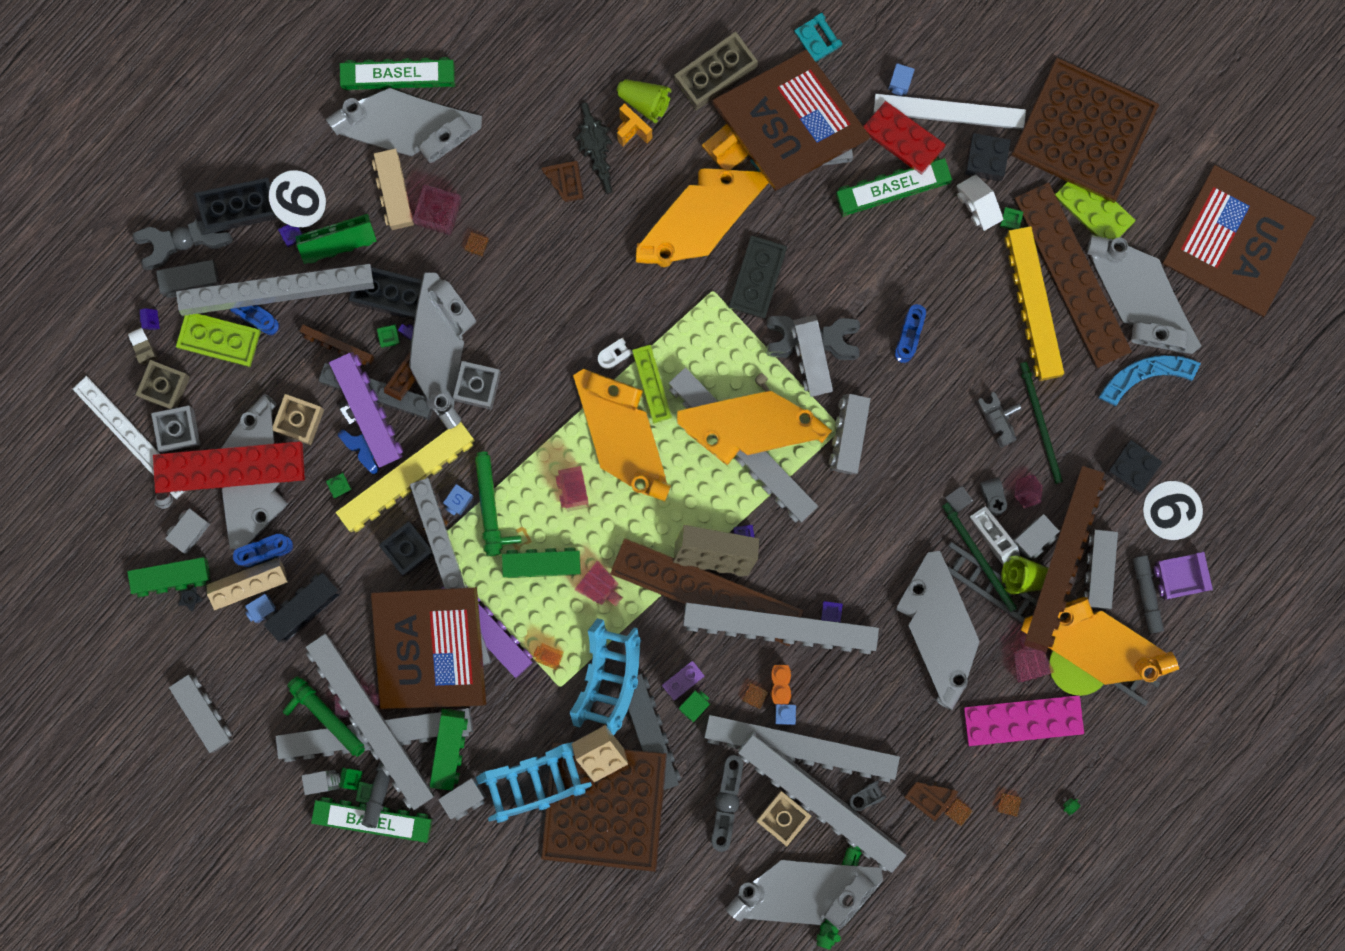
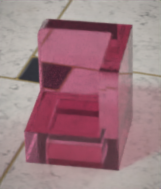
[1014,474,1043,508]

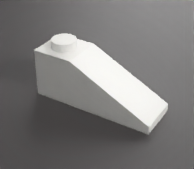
[970,506,1020,565]

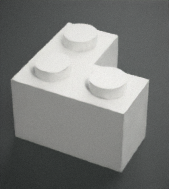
[956,174,1004,231]

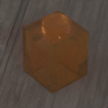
[533,643,564,670]

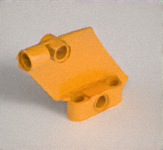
[636,169,769,267]
[573,369,671,502]
[677,391,832,465]
[1021,597,1179,685]

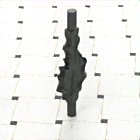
[575,103,613,194]

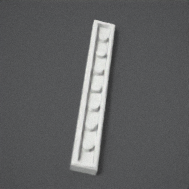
[873,94,1026,130]
[72,376,185,499]

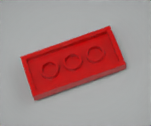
[864,101,946,175]

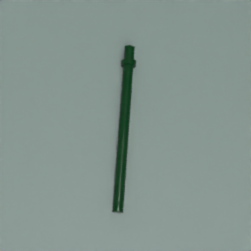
[1020,362,1063,484]
[942,503,1017,612]

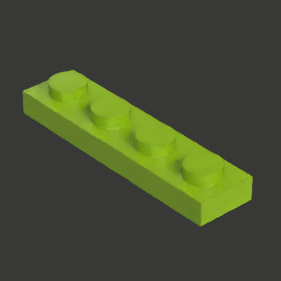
[632,345,672,424]

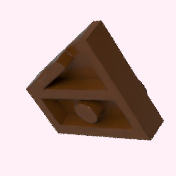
[542,161,584,202]
[904,782,958,821]

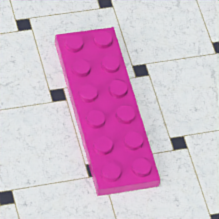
[964,696,1084,746]

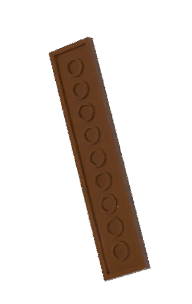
[1014,182,1132,369]
[610,538,804,646]

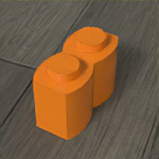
[771,665,791,704]

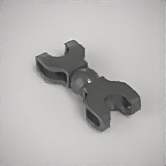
[132,219,233,270]
[766,316,860,360]
[711,755,743,852]

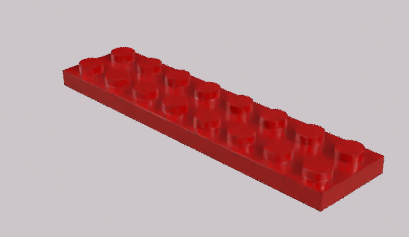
[153,442,305,493]

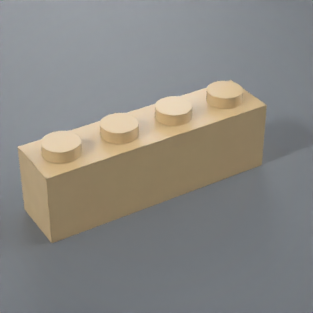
[372,149,414,230]
[207,557,287,610]

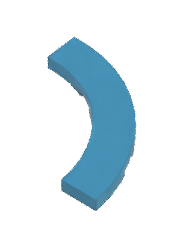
[1099,355,1201,406]

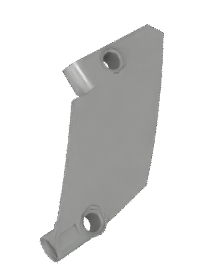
[325,88,482,163]
[1087,235,1201,354]
[409,273,476,429]
[221,394,288,549]
[896,551,980,710]
[725,860,883,930]

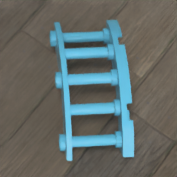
[570,618,641,735]
[476,742,592,823]

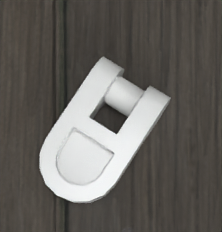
[598,338,633,369]

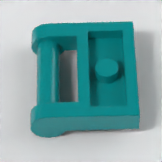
[794,13,843,62]

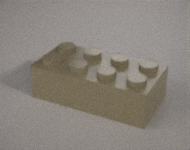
[674,32,758,111]
[673,525,759,577]

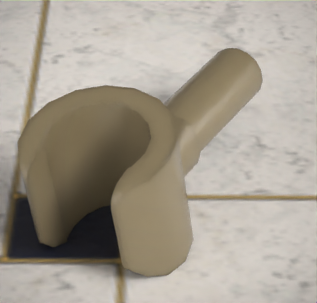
[755,373,770,392]

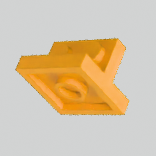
[617,103,652,147]
[702,124,749,170]

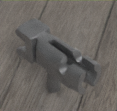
[977,392,1022,448]

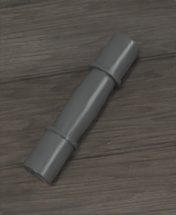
[1133,555,1164,634]
[361,760,391,828]

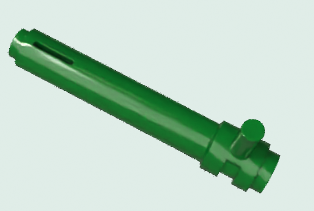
[475,452,521,556]
[283,677,365,757]
[816,845,862,950]

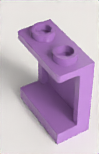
[1154,552,1213,600]
[662,661,704,701]

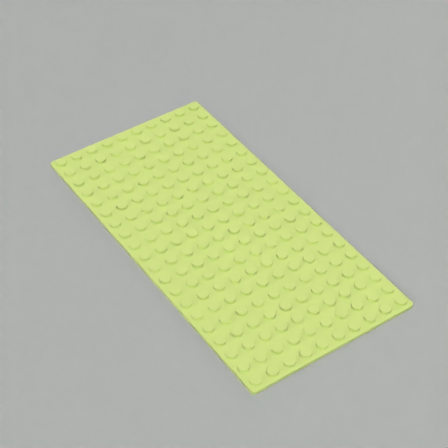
[448,291,837,687]

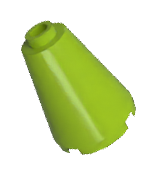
[617,79,671,123]
[1001,556,1049,594]

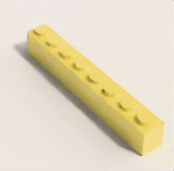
[336,422,475,532]

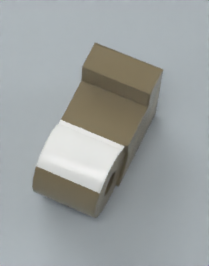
[128,327,158,366]

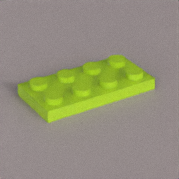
[1055,182,1136,240]
[176,314,261,367]

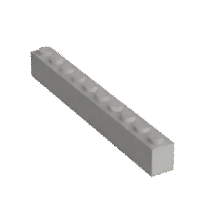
[176,264,374,316]
[669,367,818,524]
[410,478,492,666]
[683,603,879,654]
[306,634,435,810]
[276,708,473,762]
[704,715,900,783]
[738,731,906,873]

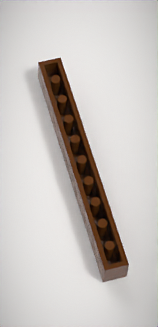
[1024,466,1106,653]

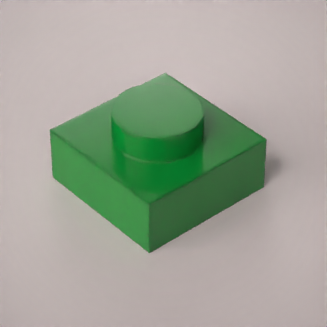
[1000,207,1023,230]
[377,325,400,348]
[326,473,352,499]
[339,768,362,790]
[356,782,373,803]

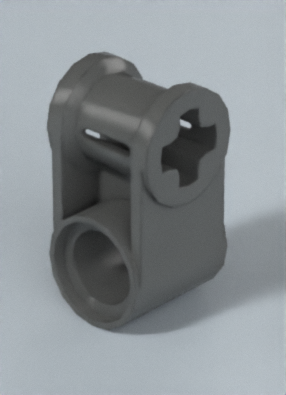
[980,477,1007,516]
[848,780,887,811]

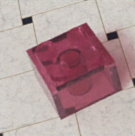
[412,185,462,236]
[555,466,590,512]

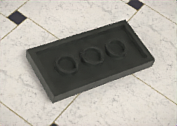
[729,236,787,319]

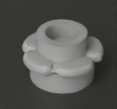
[154,492,173,509]

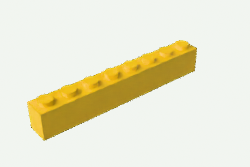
[1005,226,1064,381]

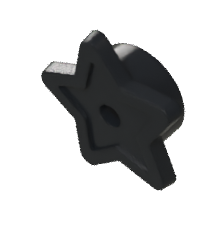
[178,587,203,611]

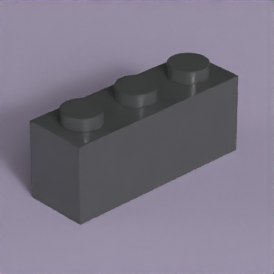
[156,260,220,298]

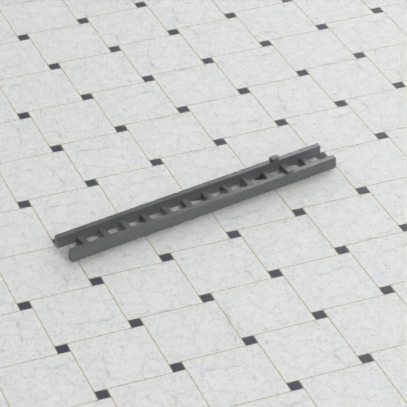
[947,542,1160,706]

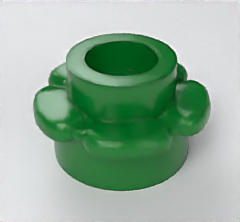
[1063,798,1081,816]

